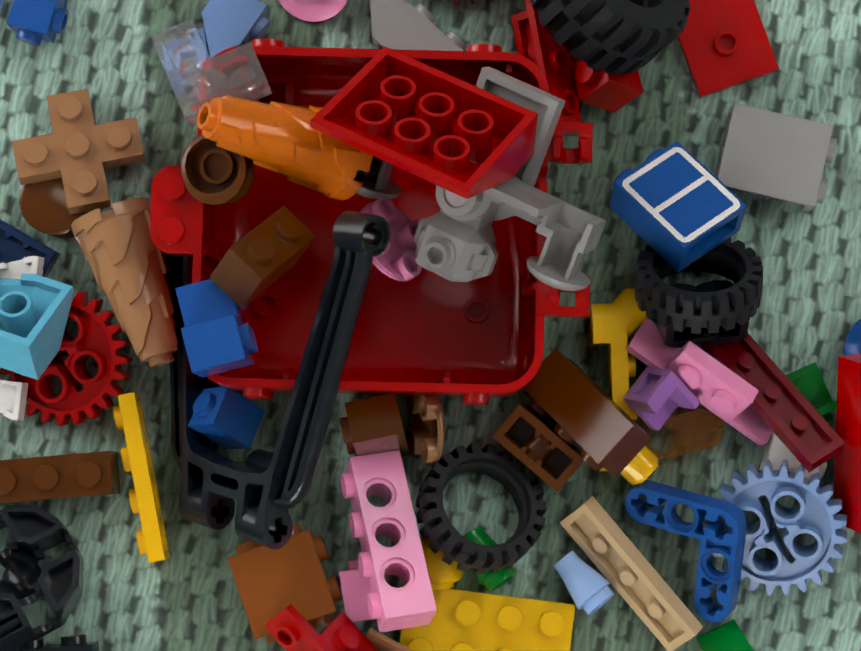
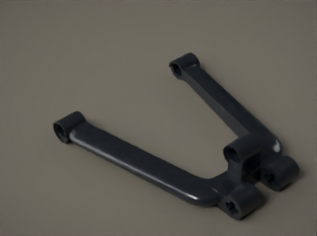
[166,210,390,549]

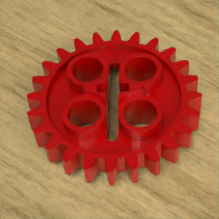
[0,291,133,426]

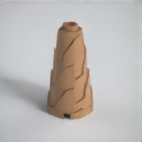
[71,197,179,368]

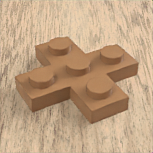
[12,89,145,215]

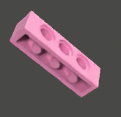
[340,450,437,633]

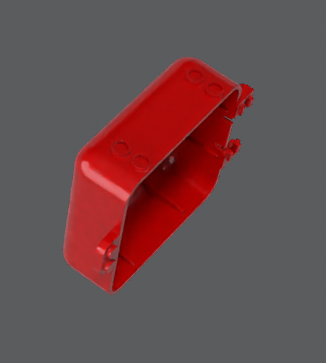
[150,39,593,405]

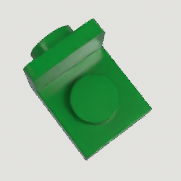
[786,362,837,422]

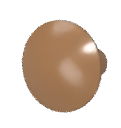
[406,382,445,467]

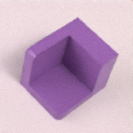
[623,366,701,430]

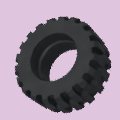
[530,0,690,74]

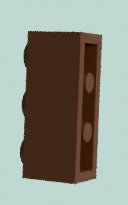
[524,348,652,476]
[0,451,120,504]

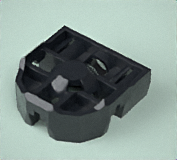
[0,505,84,651]

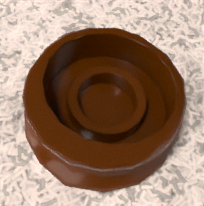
[181,134,255,205]
[19,178,93,238]

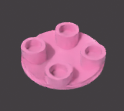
[360,198,422,281]

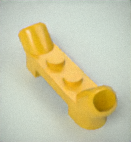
[590,288,658,485]

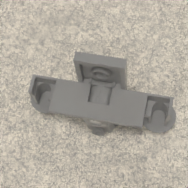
[354,67,606,291]

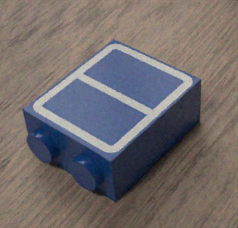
[609,141,747,272]

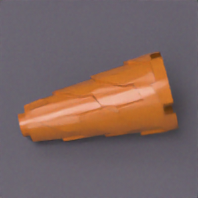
[197,95,373,200]

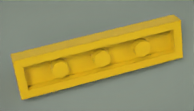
[113,392,171,563]

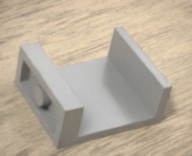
[714,103,837,212]

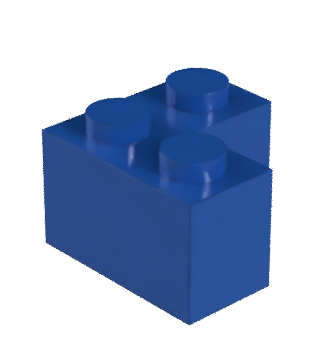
[175,279,259,378]

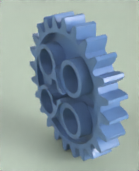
[707,459,847,596]

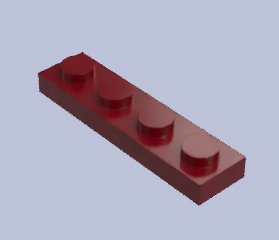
[702,333,845,472]

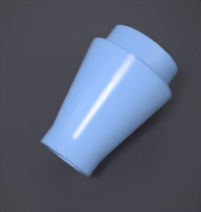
[554,551,614,616]

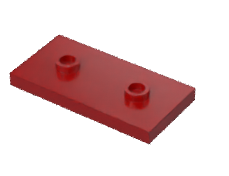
[677,0,779,99]

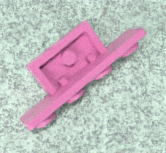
[627,319,773,447]

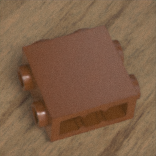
[228,524,343,643]

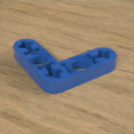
[624,481,747,623]

